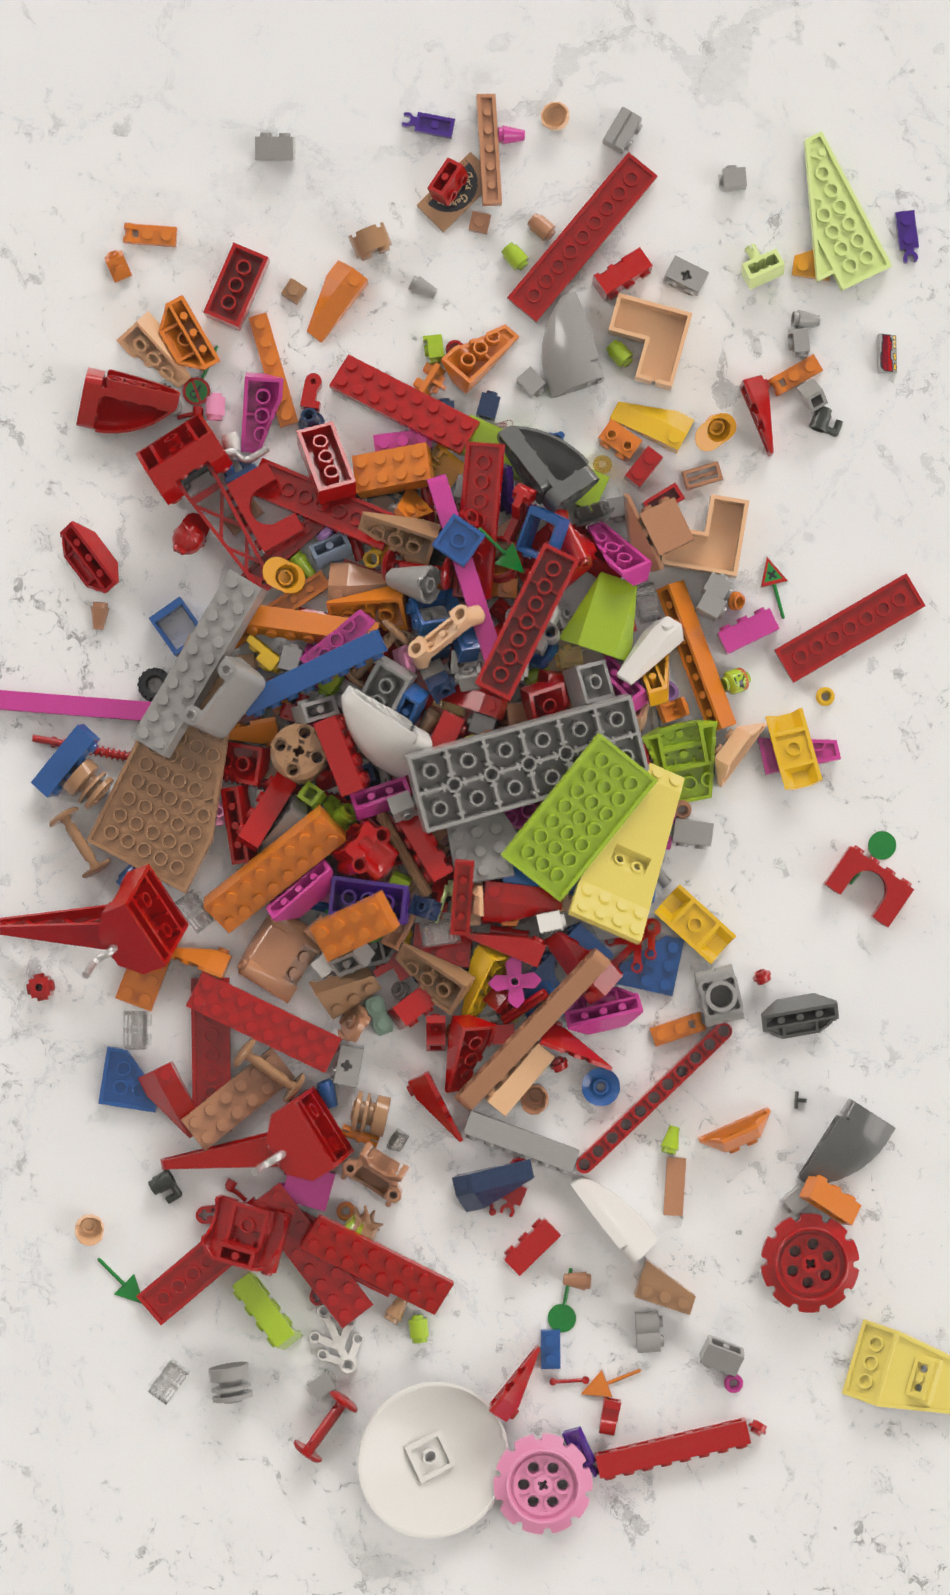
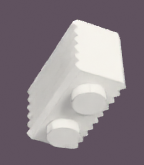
[536,910,567,936]

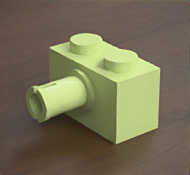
[741,244,785,290]

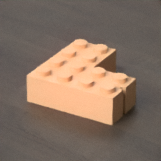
[607,293,692,391]
[661,494,749,579]

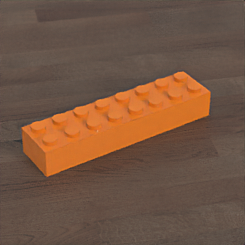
[203,805,346,933]

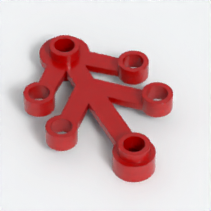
[605,918,661,974]

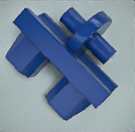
[224,460,256,484]

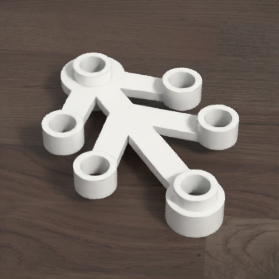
[309,1304,364,1375]

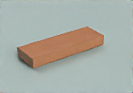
[663,1157,686,1216]

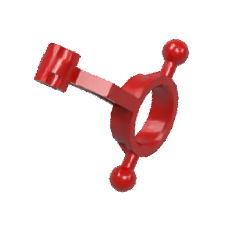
[493,483,537,584]

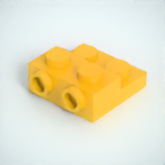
[246,635,282,674]

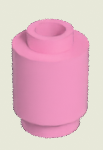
[206,393,226,421]

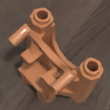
[340,1142,409,1207]

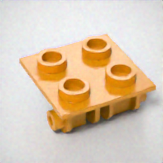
[431,444,464,489]

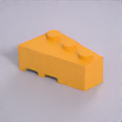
[640,653,670,707]

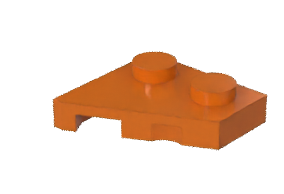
[394,489,433,519]

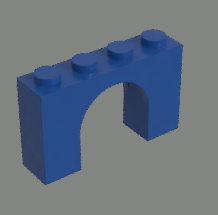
[528,923,614,990]

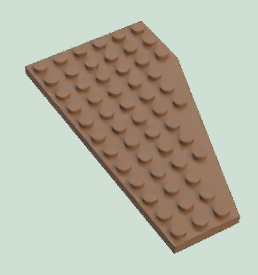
[86,635,233,893]

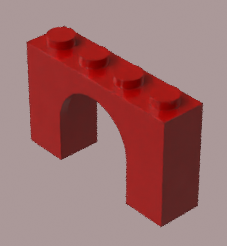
[226,462,306,553]
[823,845,915,928]

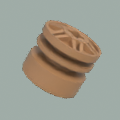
[63,758,114,810]
[350,1091,391,1137]

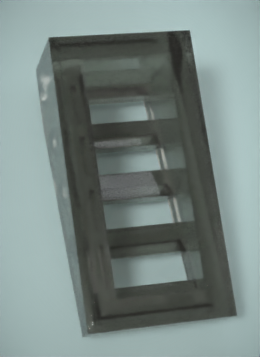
[386,1128,409,1151]

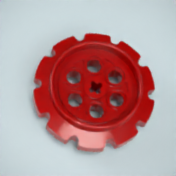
[760,1213,859,1313]

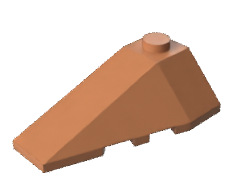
[328,562,408,601]

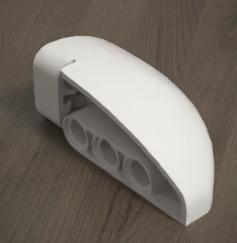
[341,686,432,778]
[570,1176,658,1264]

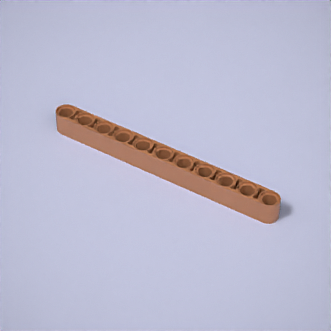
[454,948,611,1111]

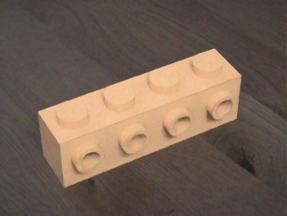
[485,1041,555,1116]

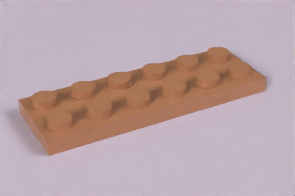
[181,1047,295,1151]

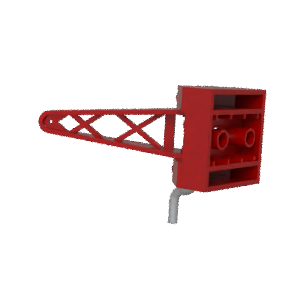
[135,413,272,591]
[0,864,189,979]
[160,1086,354,1182]

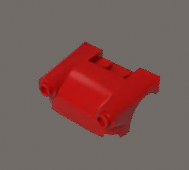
[518,509,597,589]
[201,1195,292,1276]

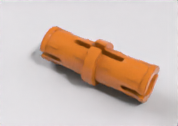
[342,1124,380,1148]

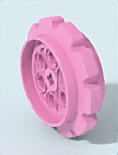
[493,1433,592,1534]

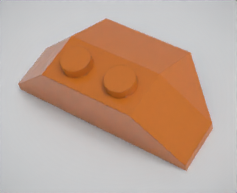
[159,295,221,371]
[697,1107,771,1154]

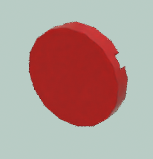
[315,769,337,791]

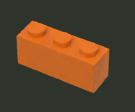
[799,1175,862,1226]

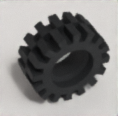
[137,667,168,702]

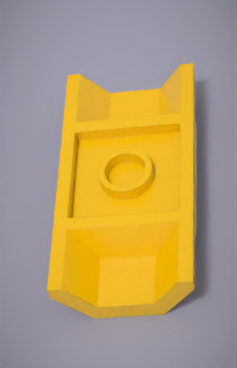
[765,708,823,790]
[654,884,736,964]

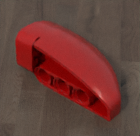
[76,367,180,434]

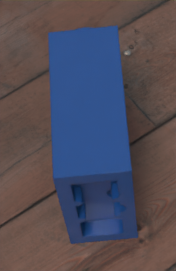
[516,505,571,559]
[406,588,460,636]
[149,596,198,657]

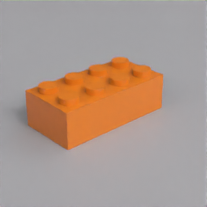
[352,442,434,499]
[310,890,400,962]

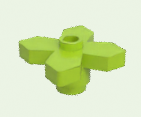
[324,794,358,833]

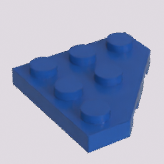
[616,936,684,996]
[98,1046,157,1113]

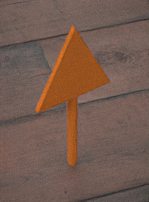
[581,1369,641,1397]

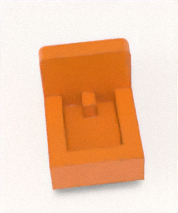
[104,250,132,283]
[656,697,690,724]

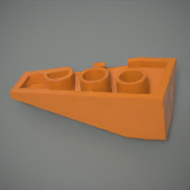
[171,947,233,978]

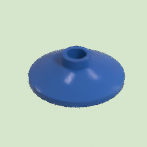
[582,1068,620,1106]

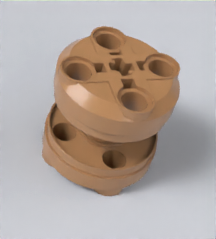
[271,724,329,785]

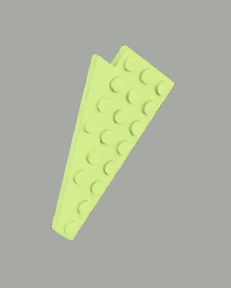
[804,131,892,292]

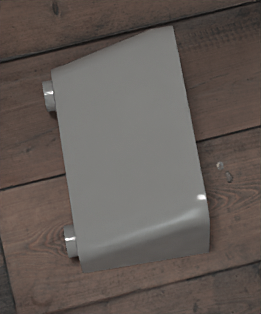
[178,656,266,738]

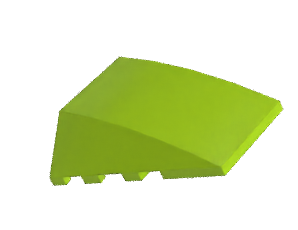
[560,572,637,661]
[641,719,717,802]

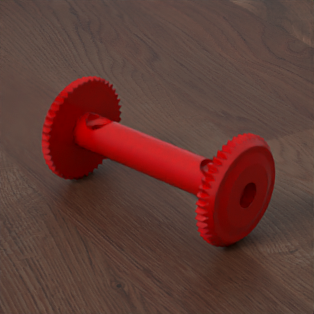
[381,549,455,590]
[293,1390,358,1463]

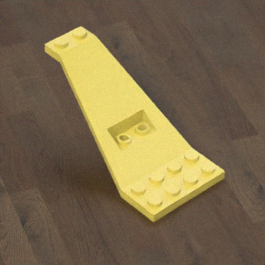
[568,763,685,945]
[842,1319,950,1414]

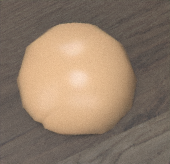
[541,102,570,131]
[75,1214,104,1246]

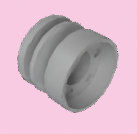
[208,1362,253,1404]

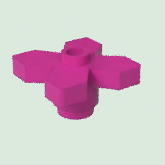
[488,957,542,1008]

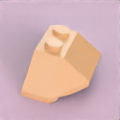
[714,723,767,787]

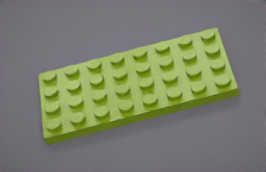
[500,732,658,902]

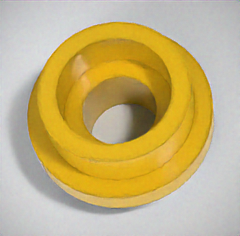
[815,687,835,706]

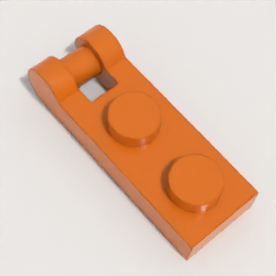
[123,223,178,247]
[768,354,823,397]
[649,1011,706,1047]

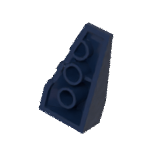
[452,1159,535,1212]

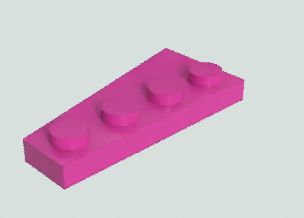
[299,610,376,679]
[757,737,841,775]

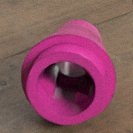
[498,125,525,145]

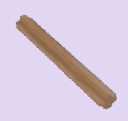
[376,812,432,897]

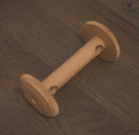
[346,620,409,689]
[49,806,111,879]
[233,1038,305,1102]

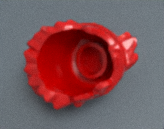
[172,513,210,555]

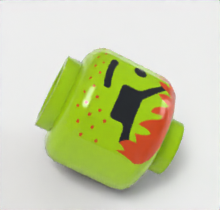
[721,667,751,695]

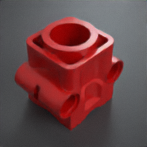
[330,821,399,881]

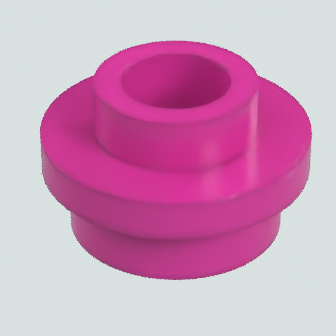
[724,1374,743,1393]

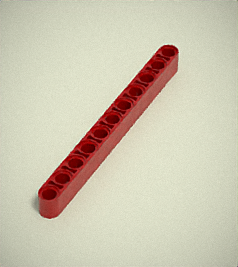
[575,1022,732,1174]

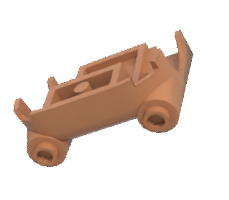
[237,914,321,1004]

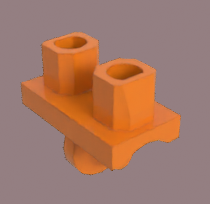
[413,362,447,396]

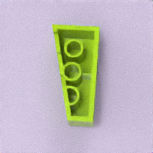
[232,1272,303,1350]

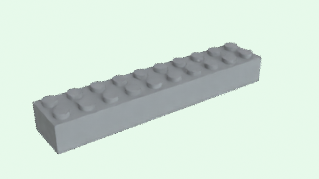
[131,570,268,758]

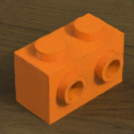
[598,419,643,462]

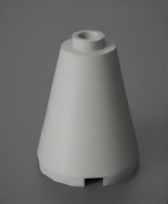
[385,565,441,604]

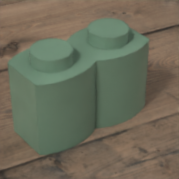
[364,995,393,1036]

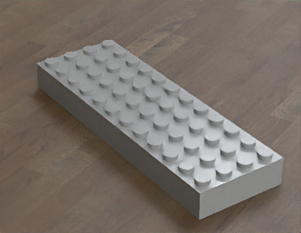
[403,694,649,833]

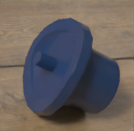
[299,408,325,430]

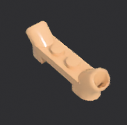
[408,605,485,669]

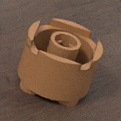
[348,222,392,261]

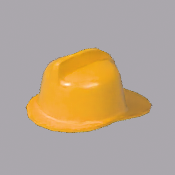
[695,413,737,451]
[262,557,305,594]

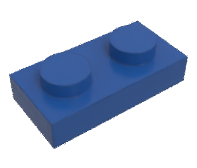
[541,1329,561,1369]

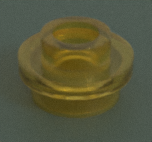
[593,455,612,474]

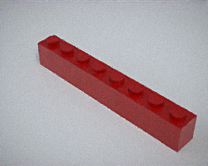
[595,1417,751,1480]

